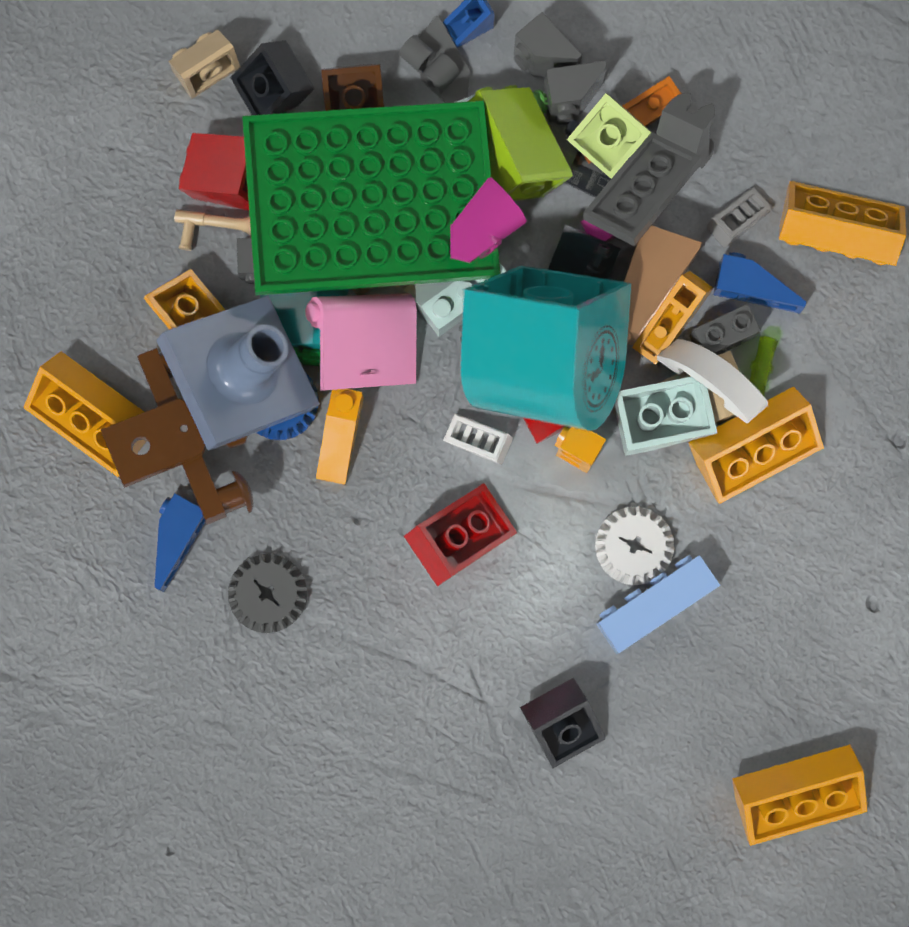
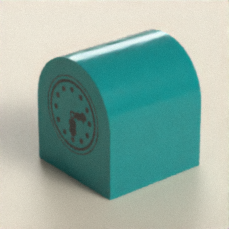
[461,266,631,431]

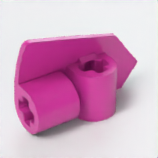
[450,178,526,263]

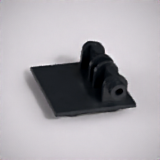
[548,225,621,279]

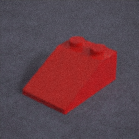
[404,483,518,587]

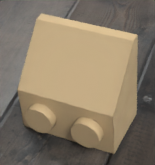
[168,30,240,99]

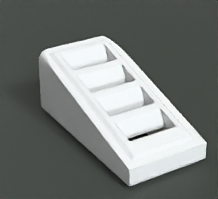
[443,413,513,465]

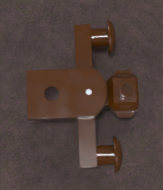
[101,348,254,525]

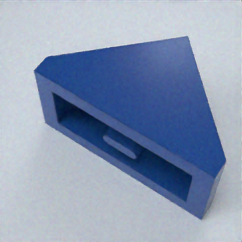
[443,0,494,48]

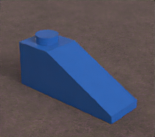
[713,252,806,313]
[154,493,206,592]

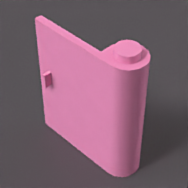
[305,293,417,390]

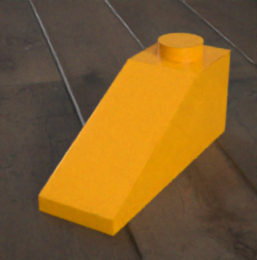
[632,271,714,365]
[316,389,364,485]

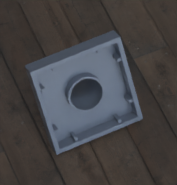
[156,296,320,451]

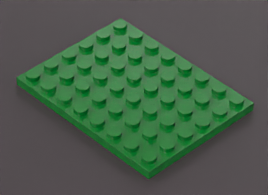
[242,101,501,295]

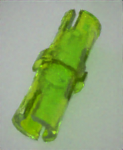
[749,336,779,396]

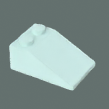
[614,377,717,456]

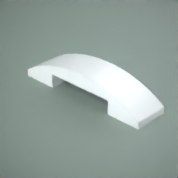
[657,339,768,424]

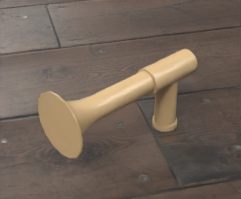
[174,209,251,251]

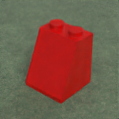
[178,133,249,211]

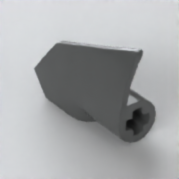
[399,15,470,103]

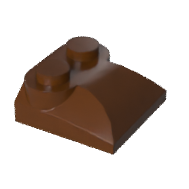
[321,64,384,111]

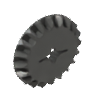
[228,554,307,633]

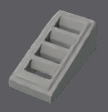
[707,187,773,248]

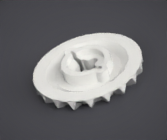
[595,506,674,585]

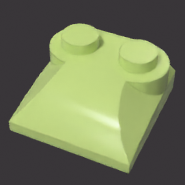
[567,93,652,179]

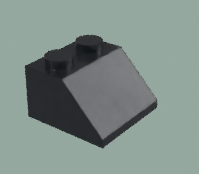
[230,40,315,115]
[520,678,606,768]

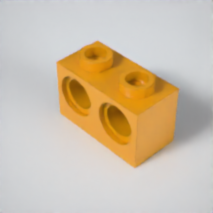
[554,426,606,473]

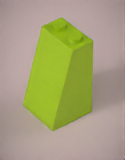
[467,85,573,201]

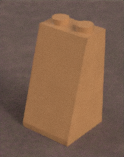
[624,225,702,346]

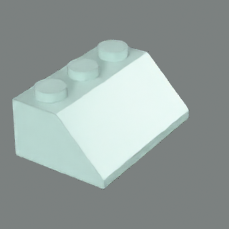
[404,263,506,337]

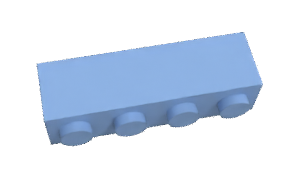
[596,555,721,655]

